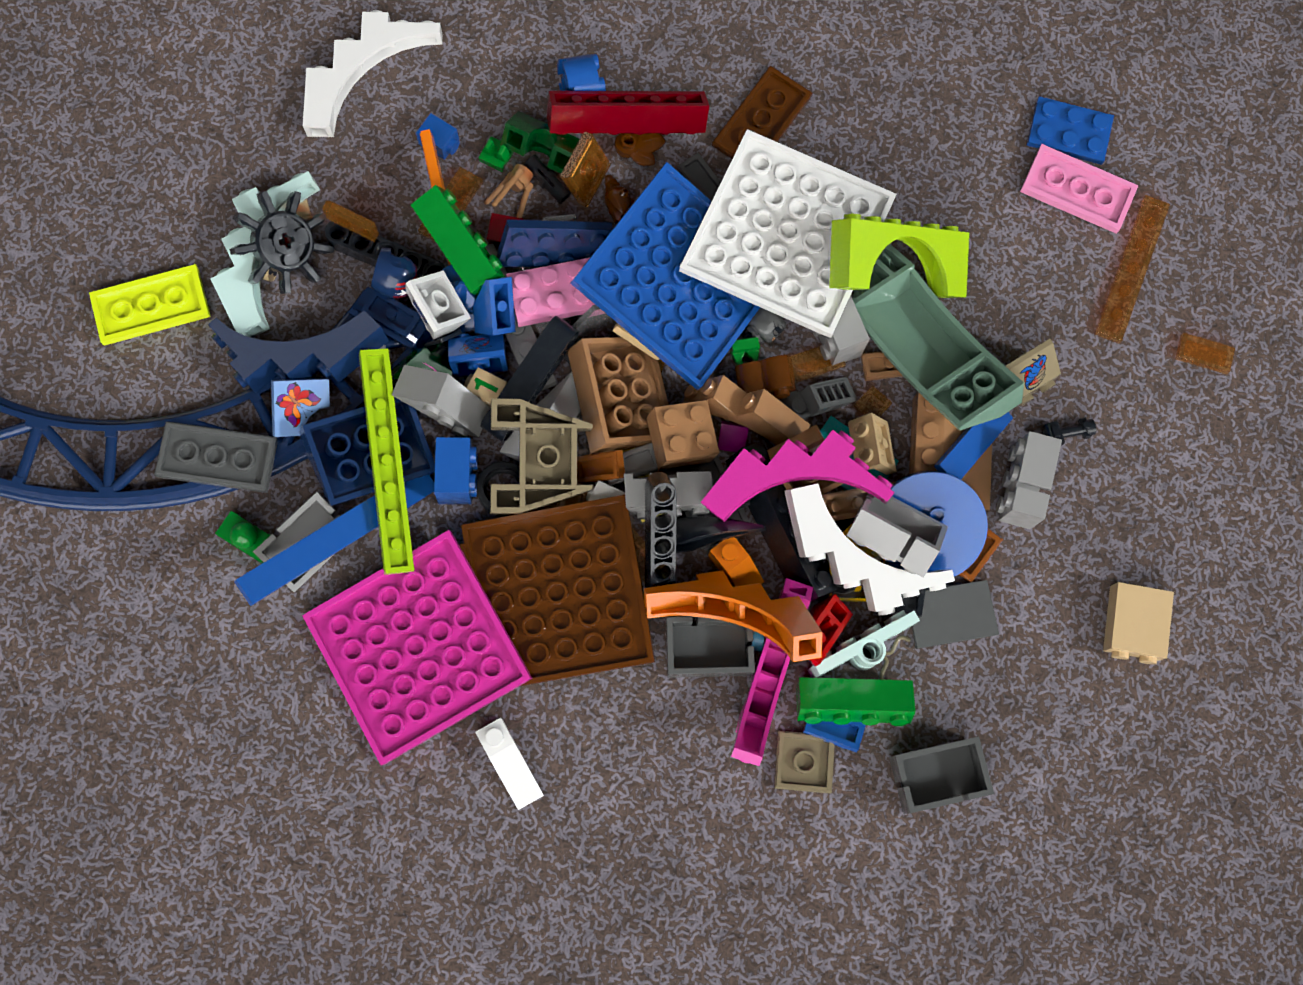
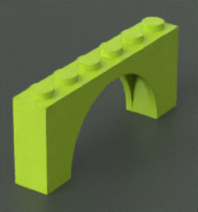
[829,214,969,298]

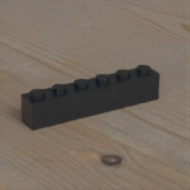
[725,441,838,605]

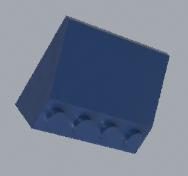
[299,397,435,507]

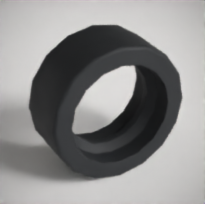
[477,461,519,516]

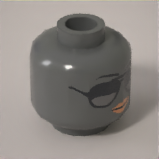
[747,307,786,343]

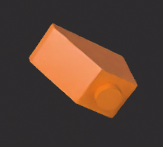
[708,537,764,587]

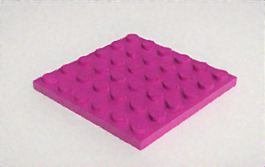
[302,530,532,765]

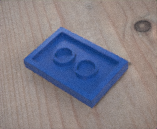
[1026,96,1114,165]

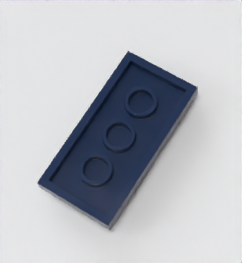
[496,220,613,267]

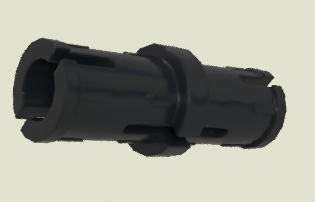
[524,155,571,204]

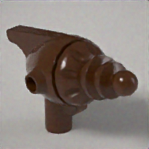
[604,174,634,224]

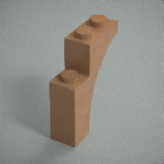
[683,375,810,445]

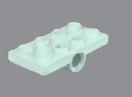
[807,610,920,678]

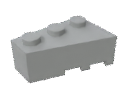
[624,471,714,519]

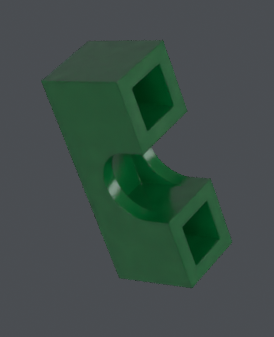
[500,111,589,178]

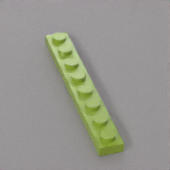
[359,349,414,575]

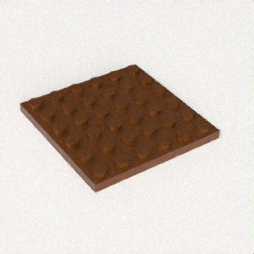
[461,495,655,687]

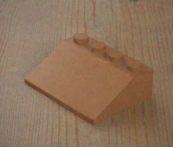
[568,337,669,454]
[909,392,992,511]

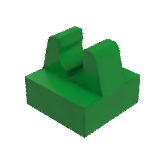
[478,137,514,172]
[730,337,760,366]

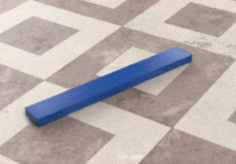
[234,475,434,606]

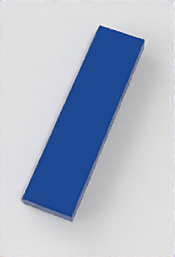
[934,412,1013,479]

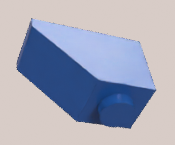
[473,277,516,335]

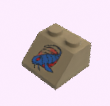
[1006,339,1061,407]

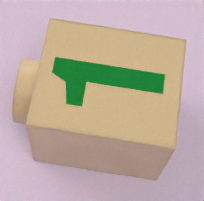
[464,367,507,407]

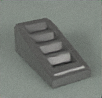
[801,377,858,417]

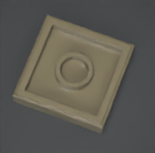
[774,731,835,794]

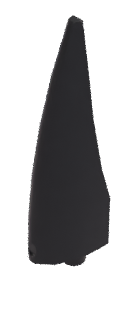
[655,516,766,553]

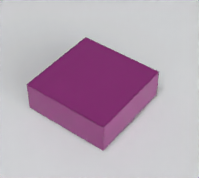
[718,421,749,452]

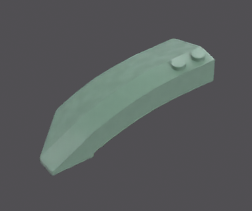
[852,244,1024,431]

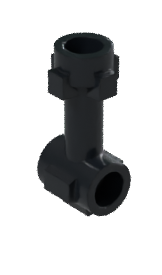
[1042,417,1096,445]

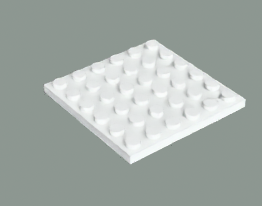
[679,129,897,338]

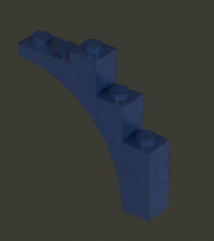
[208,311,389,393]

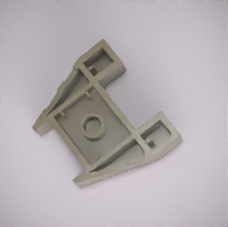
[490,399,593,514]

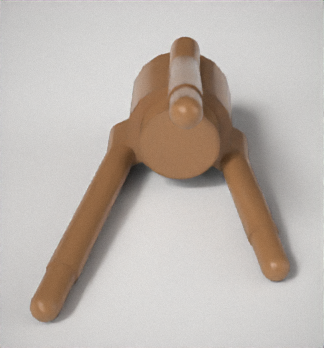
[484,164,534,218]

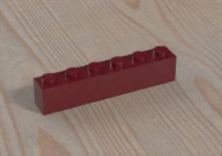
[547,91,709,135]

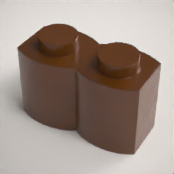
[735,355,796,399]

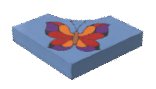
[271,378,330,437]

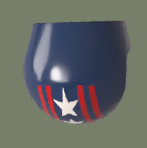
[371,247,418,299]

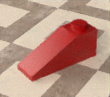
[809,594,853,666]

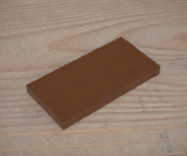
[712,66,813,159]

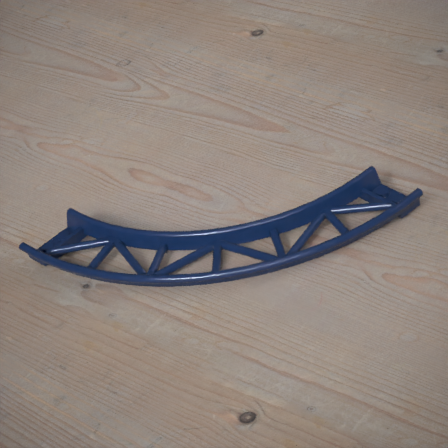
[0,287,434,511]

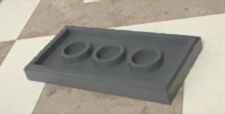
[154,422,278,493]

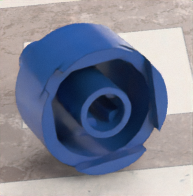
[557,54,606,91]

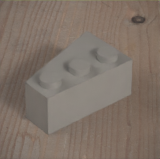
[392,365,491,438]

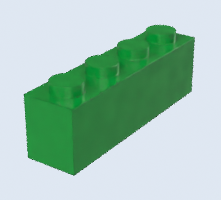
[411,185,505,295]
[796,677,916,726]

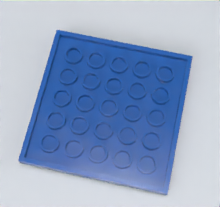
[570,162,760,390]

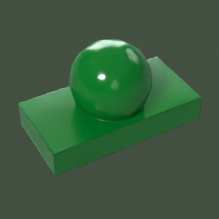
[215,511,270,564]

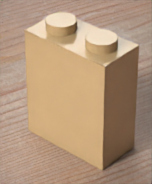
[1103,582,1174,665]

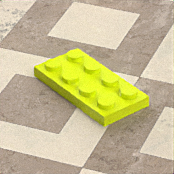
[89,264,211,346]

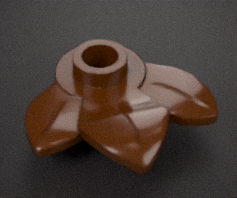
[614,133,666,166]

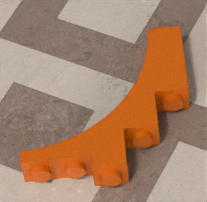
[644,570,822,662]

